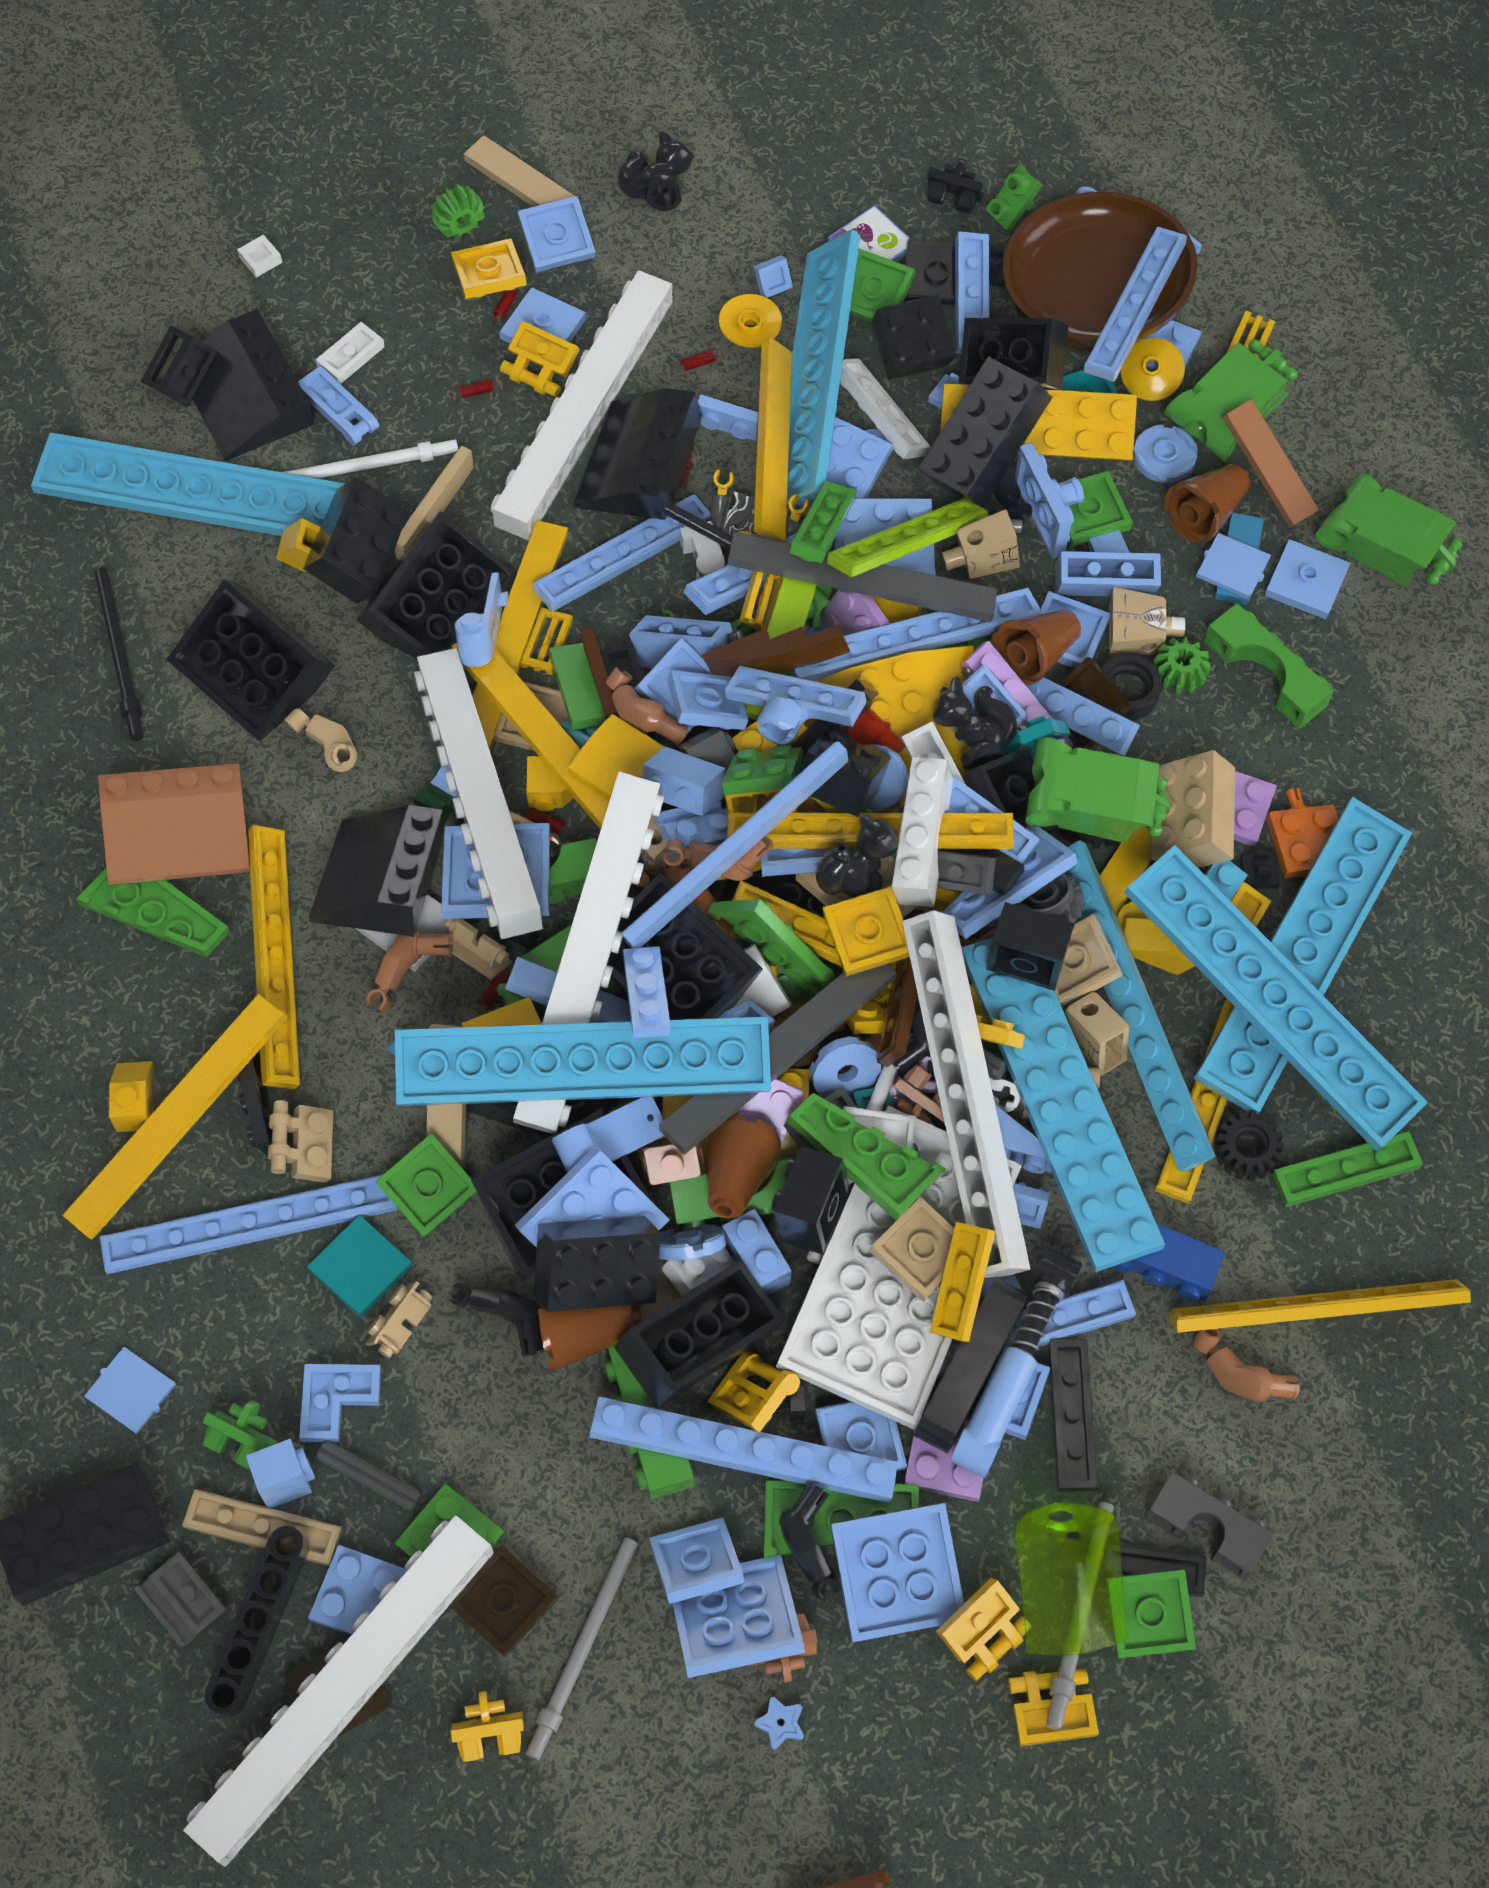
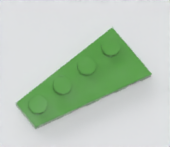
[76,868,230,958]
[706,899,837,997]
[786,1093,946,1221]
[764,1480,919,1558]

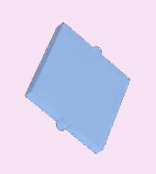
[1196,533,1271,599]
[84,1347,176,1434]

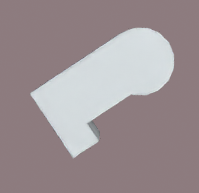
[680,521,725,579]

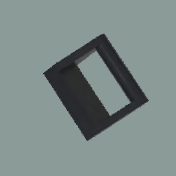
[140,325,217,407]

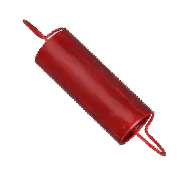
[493,288,517,324]
[673,349,723,372]
[450,379,502,398]
[520,809,573,834]
[477,968,510,1015]

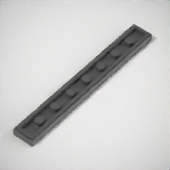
[727,532,998,622]
[659,964,897,1155]

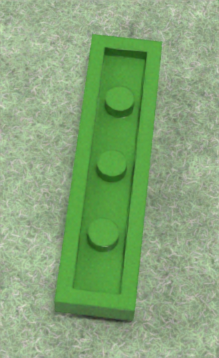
[790,481,857,563]
[1272,1131,1423,1208]

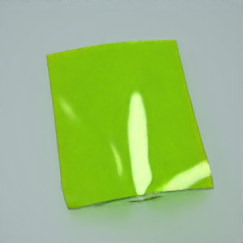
[1015,1502,1127,1655]

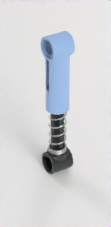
[950,1248,1083,1478]

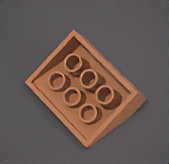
[98,763,250,885]

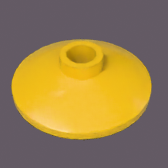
[719,294,782,348]
[1121,338,1185,401]

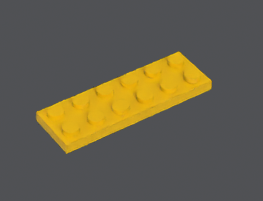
[940,383,1137,461]

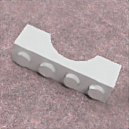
[892,757,953,907]

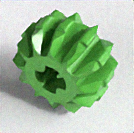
[430,184,485,239]
[1153,636,1211,695]

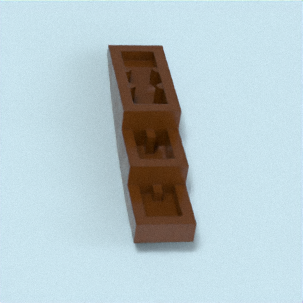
[702,624,850,676]

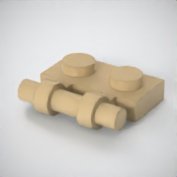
[268,1100,333,1183]

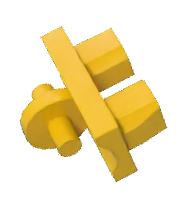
[451,1691,524,1762]

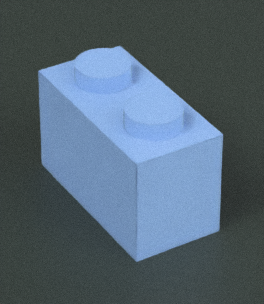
[643,746,725,816]
[722,1209,791,1296]
[246,1439,315,1508]

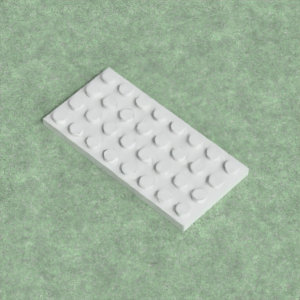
[776,1106,1022,1430]

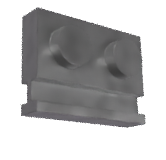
[134,1552,228,1651]

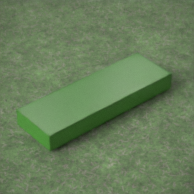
[549,643,606,730]

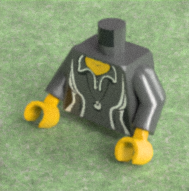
[710,470,811,566]

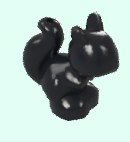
[618,131,694,211]
[933,676,1017,770]
[815,814,898,898]

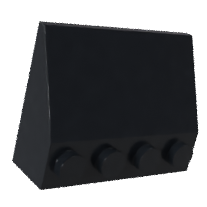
[192,309,314,461]
[573,388,702,520]
[356,511,517,659]
[166,579,335,741]
[309,805,443,937]
[607,872,763,1020]
[471,1109,652,1282]

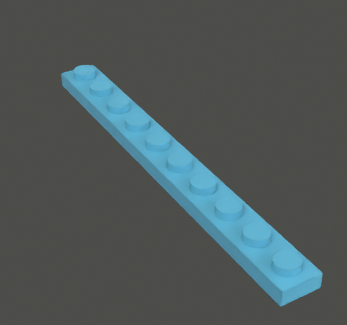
[1064,840,1216,1172]

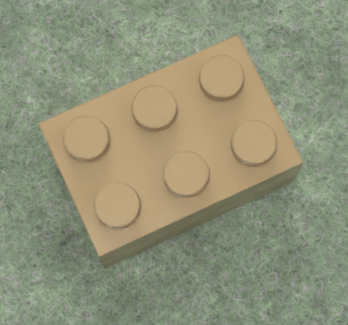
[1151,750,1235,868]

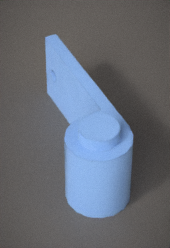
[455,573,508,667]
[552,1097,664,1173]

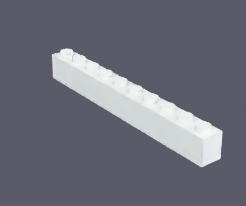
[491,270,672,540]
[413,648,543,939]
[513,772,665,1134]
[902,910,1031,1278]
[183,1515,494,1867]

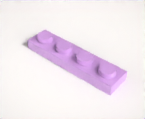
[961,640,1073,747]

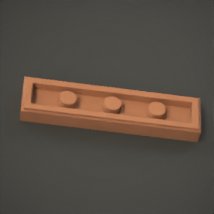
[1222,399,1319,528]

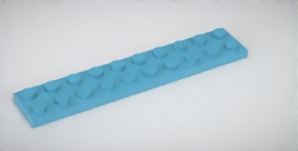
[787,229,860,513]
[31,432,346,536]
[1194,797,1412,1115]
[1124,845,1428,1152]
[961,937,1165,1272]
[395,1017,771,1106]

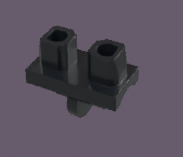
[927,158,984,214]

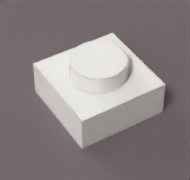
[237,235,282,278]

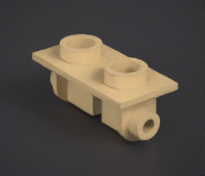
[444,919,512,980]
[365,1281,433,1359]

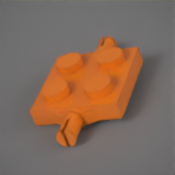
[1266,788,1338,879]

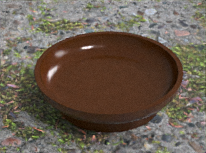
[1003,191,1198,352]

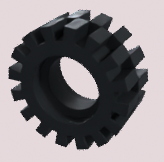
[1214,1110,1284,1181]

